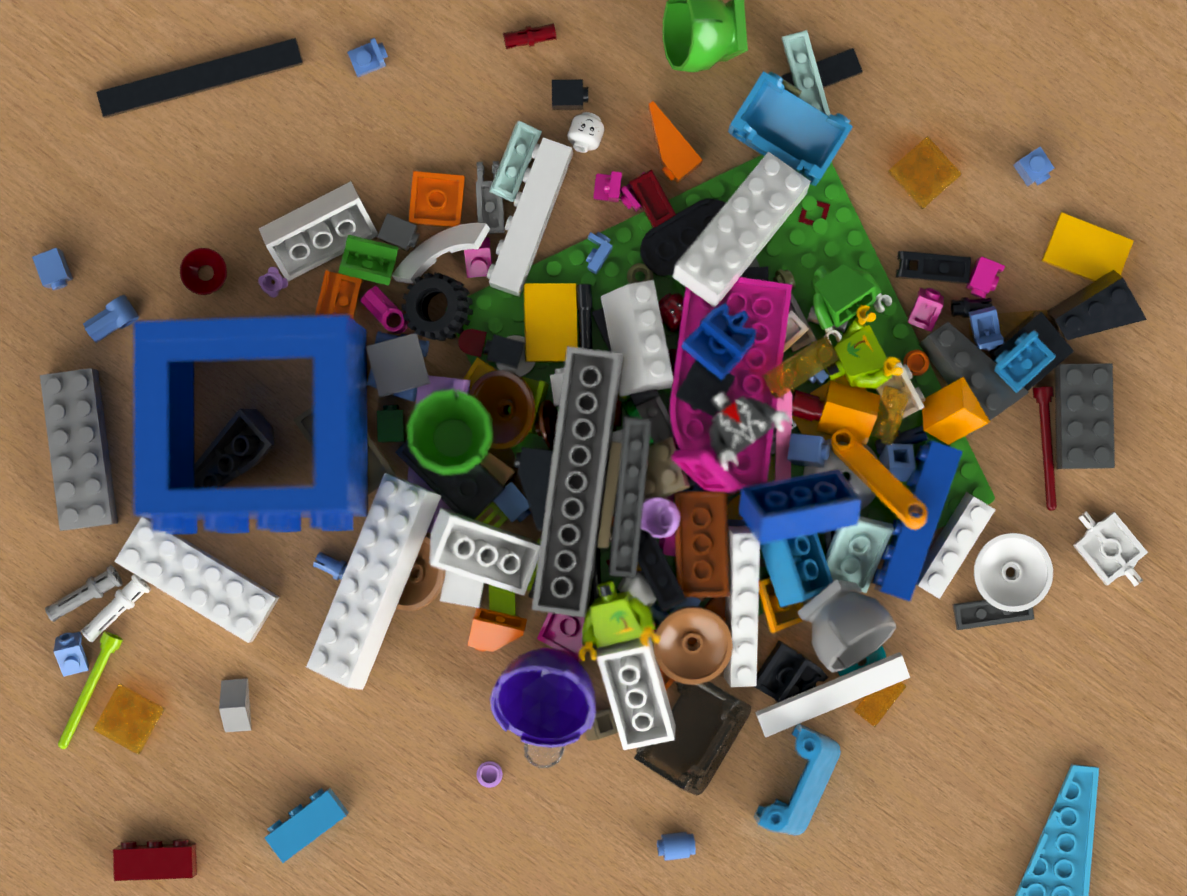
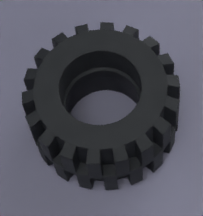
[401,273,473,341]

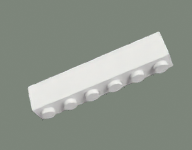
[487,138,573,297]
[724,526,760,687]

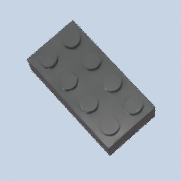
[1054,363,1115,469]

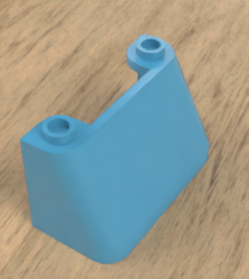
[728,71,853,186]
[754,723,841,836]

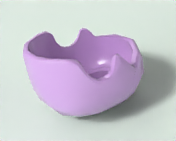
[641,497,680,538]

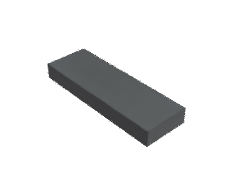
[952,600,1035,630]

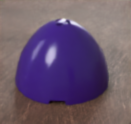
[491,648,596,748]

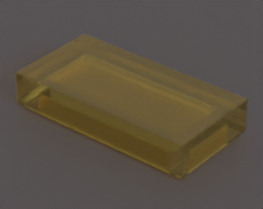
[853,682,907,727]

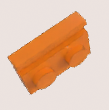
[315,270,363,320]

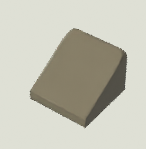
[585,708,618,741]

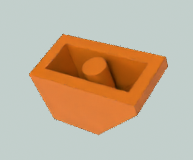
[467,608,527,652]

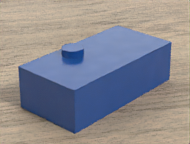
[739,469,861,544]

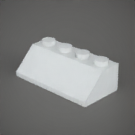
[259,182,378,281]
[601,280,673,396]
[430,509,540,595]

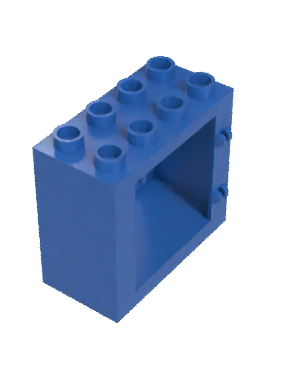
[134,315,368,535]

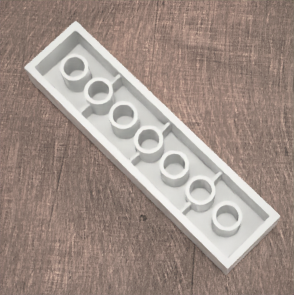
[306,473,441,690]

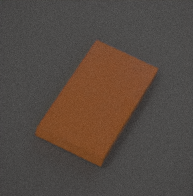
[674,491,730,597]

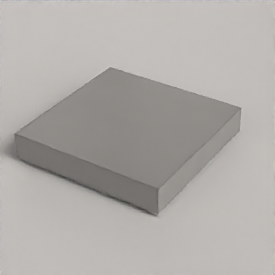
[366,333,430,397]

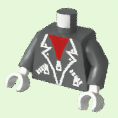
[709,391,791,470]

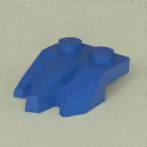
[681,303,756,380]

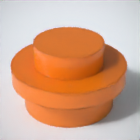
[903,350,929,376]

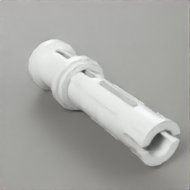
[81,574,151,642]

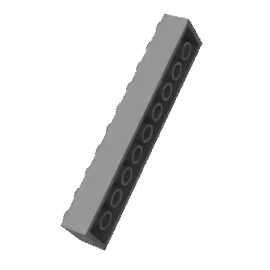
[532,347,623,617]

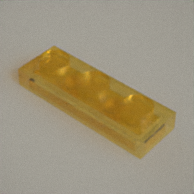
[762,336,839,398]

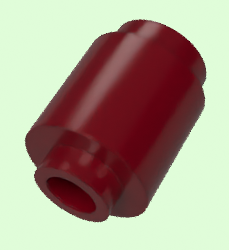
[792,390,825,422]

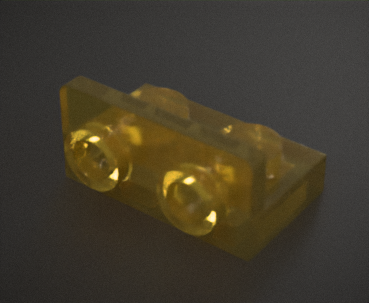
[870,386,910,445]

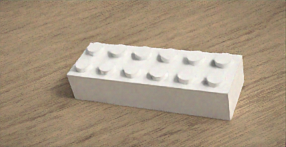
[673,152,811,307]
[114,517,280,643]

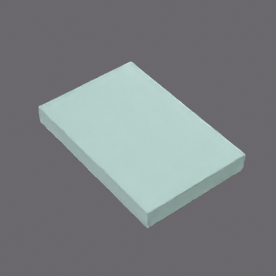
[825,516,894,593]

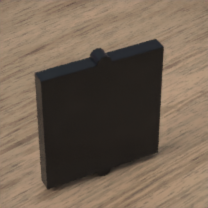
[675,359,736,418]

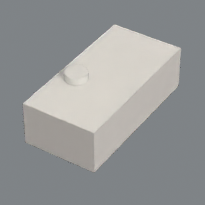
[597,636,676,750]

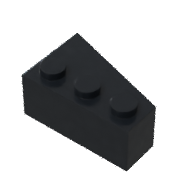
[1047,270,1147,340]

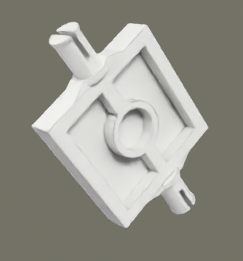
[1073,511,1148,587]

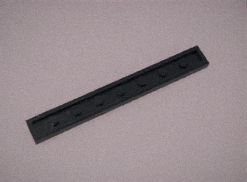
[96,38,303,118]

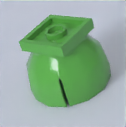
[662,0,748,72]
[407,389,493,475]

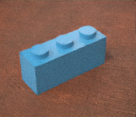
[265,788,349,863]

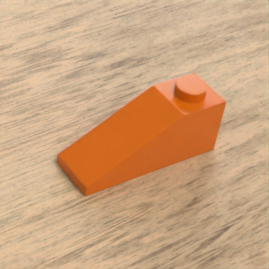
[648,101,703,183]

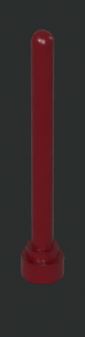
[1032,386,1057,511]

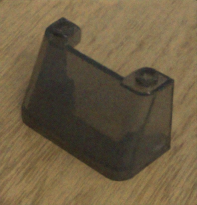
[634,681,751,795]

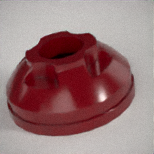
[180,248,228,295]

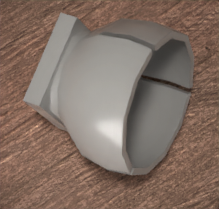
[797,580,897,672]

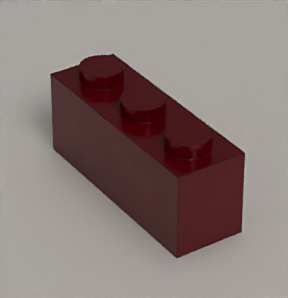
[113,839,197,881]

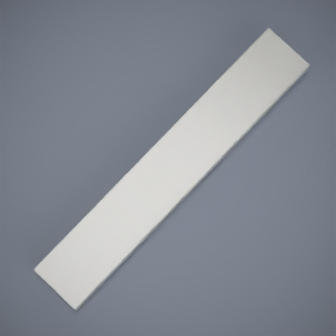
[755,652,910,737]

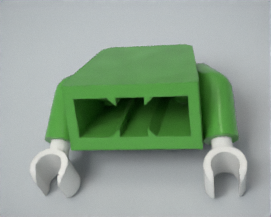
[813,265,892,347]

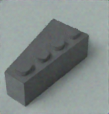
[919,322,1029,420]

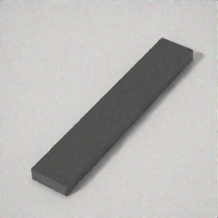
[608,417,651,577]

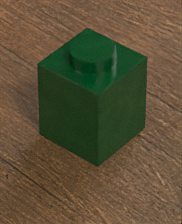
[377,405,406,443]

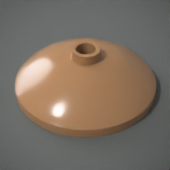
[396,536,445,611]
[653,607,733,684]

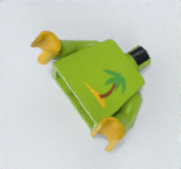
[825,305,903,389]
[579,581,660,662]

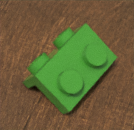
[338,235,398,286]

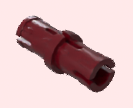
[503,23,557,49]

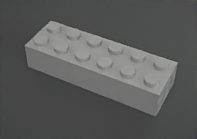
[40,368,118,531]

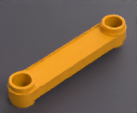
[831,429,928,529]

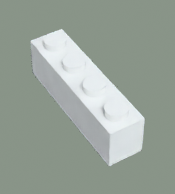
[916,492,995,599]

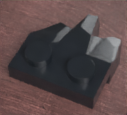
[753,640,829,702]

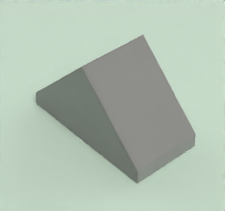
[219,678,252,733]

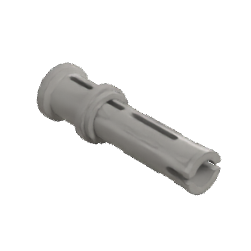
[45,565,123,622]

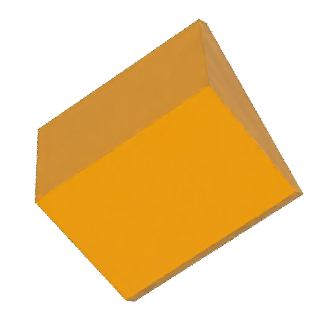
[922,377,990,445]
[816,381,880,445]
[758,577,804,633]

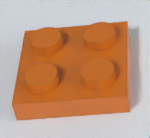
[408,171,465,227]

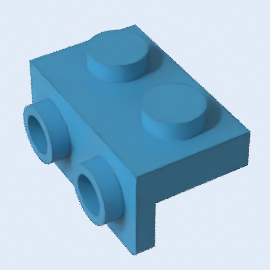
[994,330,1056,393]

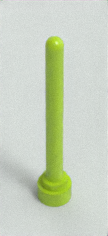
[58,631,123,749]

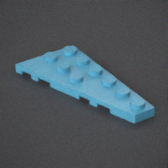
[1015,764,1099,896]

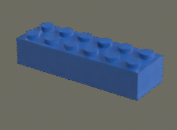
[872,441,963,601]

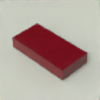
[629,169,676,228]

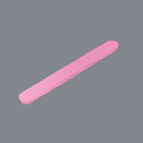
[775,388,792,481]

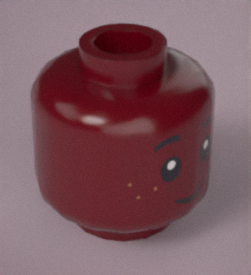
[658,293,684,332]

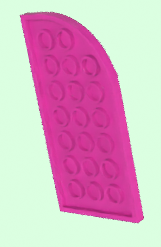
[669,277,792,490]

